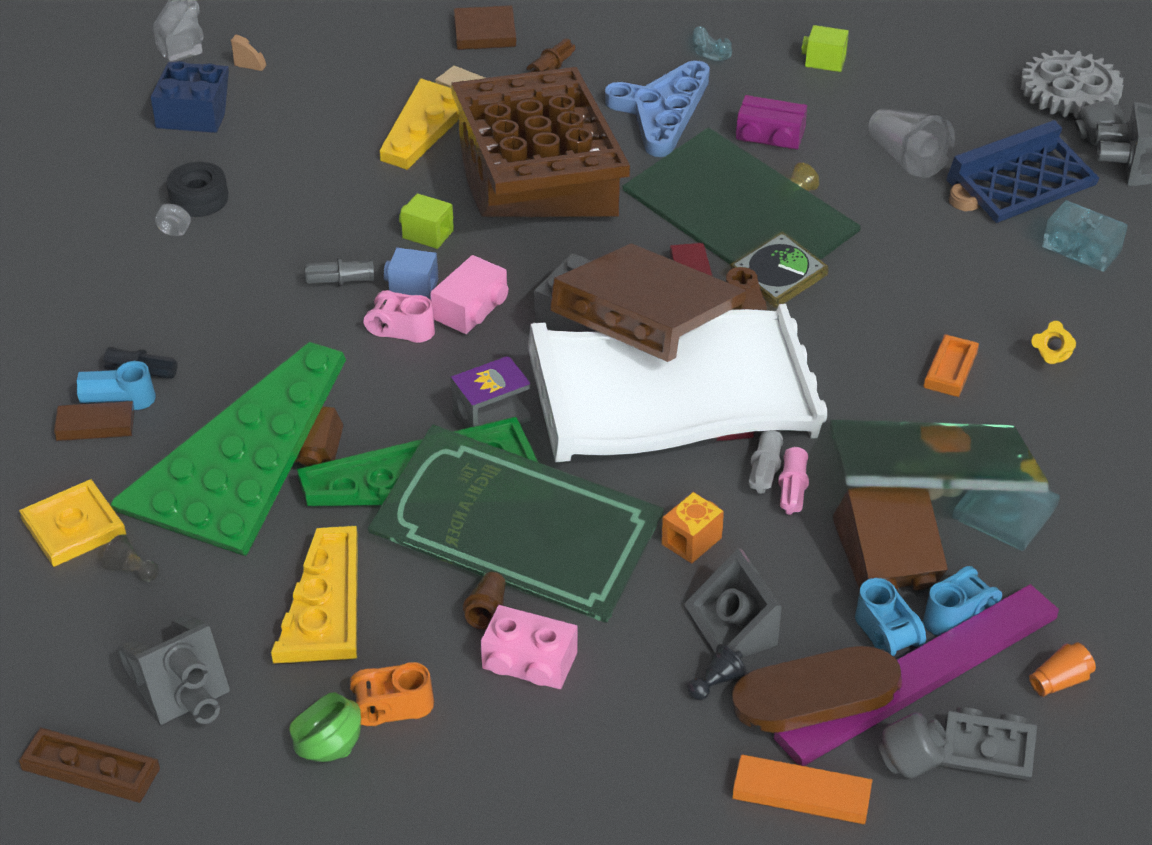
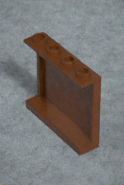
[550,243,747,362]

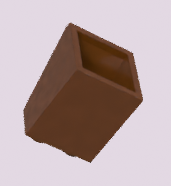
[833,479,948,591]

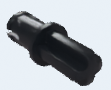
[104,347,178,379]

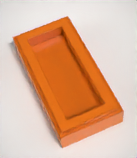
[924,334,979,397]

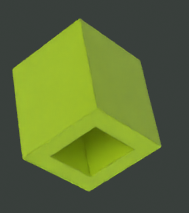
[802,25,849,72]
[399,193,454,249]

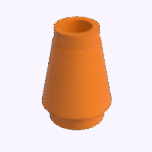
[1029,642,1096,697]

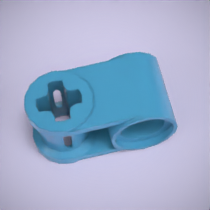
[923,566,1002,636]
[855,578,926,657]

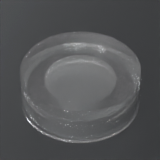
[155,204,191,236]

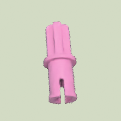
[778,447,809,515]

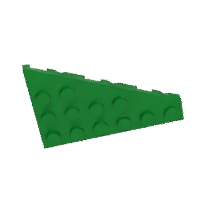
[110,342,346,556]

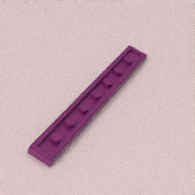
[774,584,1059,766]

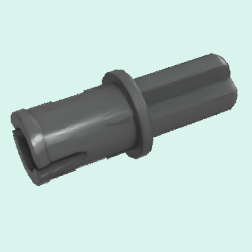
[304,258,374,286]

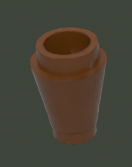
[463,572,506,630]

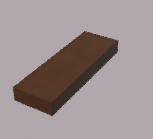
[19,727,160,803]

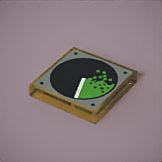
[730,231,828,308]

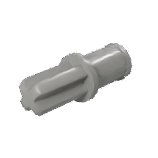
[749,430,784,494]

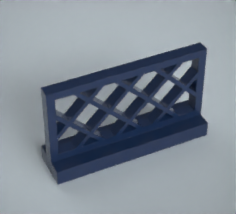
[946,120,1099,223]

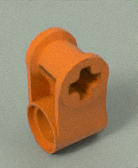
[350,662,434,726]

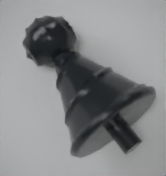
[688,644,747,700]

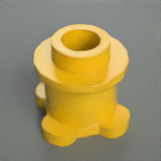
[1032,321,1076,364]

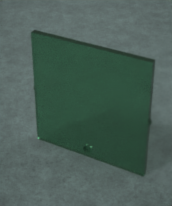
[830,420,1049,492]

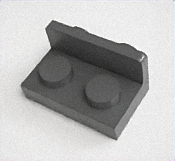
[941,707,1037,780]

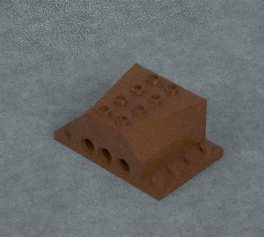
[451,67,630,217]

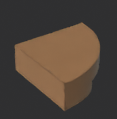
[231,35,266,71]

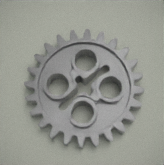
[1020,50,1124,119]

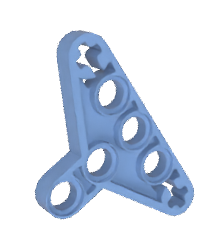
[605,61,710,157]

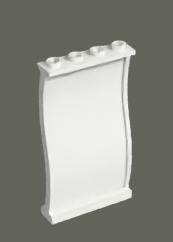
[528,304,827,462]

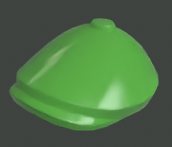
[289,692,361,762]

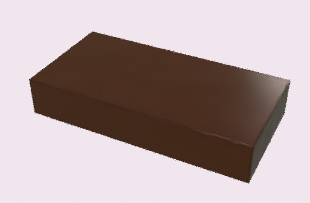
[54,401,135,441]

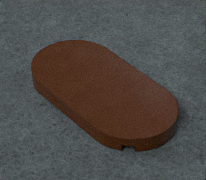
[732,646,902,733]

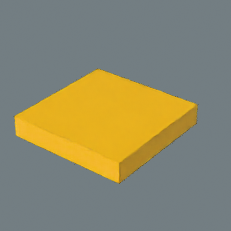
[19,479,126,567]

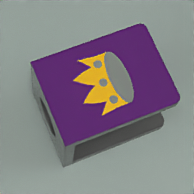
[451,357,531,429]

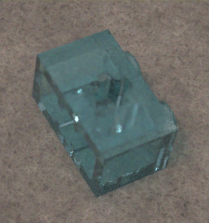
[1042,200,1128,272]

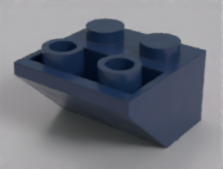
[151,61,229,133]

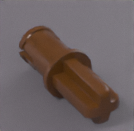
[527,39,576,73]

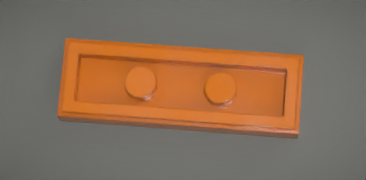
[733,754,873,824]

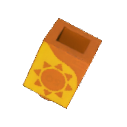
[662,492,724,564]

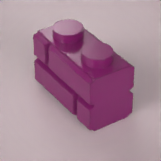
[736,95,807,150]

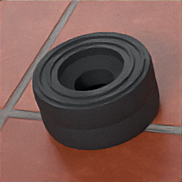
[166,161,228,217]

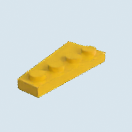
[380,78,459,170]
[271,526,358,663]

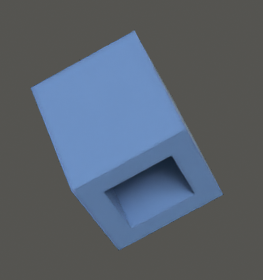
[384,248,438,299]

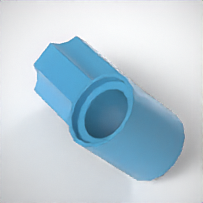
[77,361,156,410]

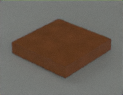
[454,5,516,50]

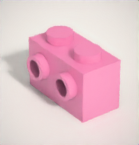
[431,255,509,334]
[481,605,577,689]

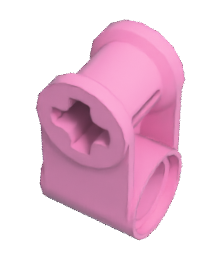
[363,291,435,343]

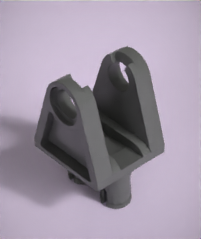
[1095,102,1152,186]
[118,614,230,725]

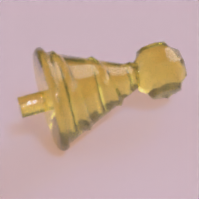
[776,163,820,203]

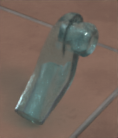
[693,26,733,61]

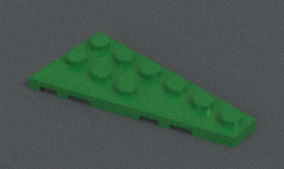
[297,417,553,506]

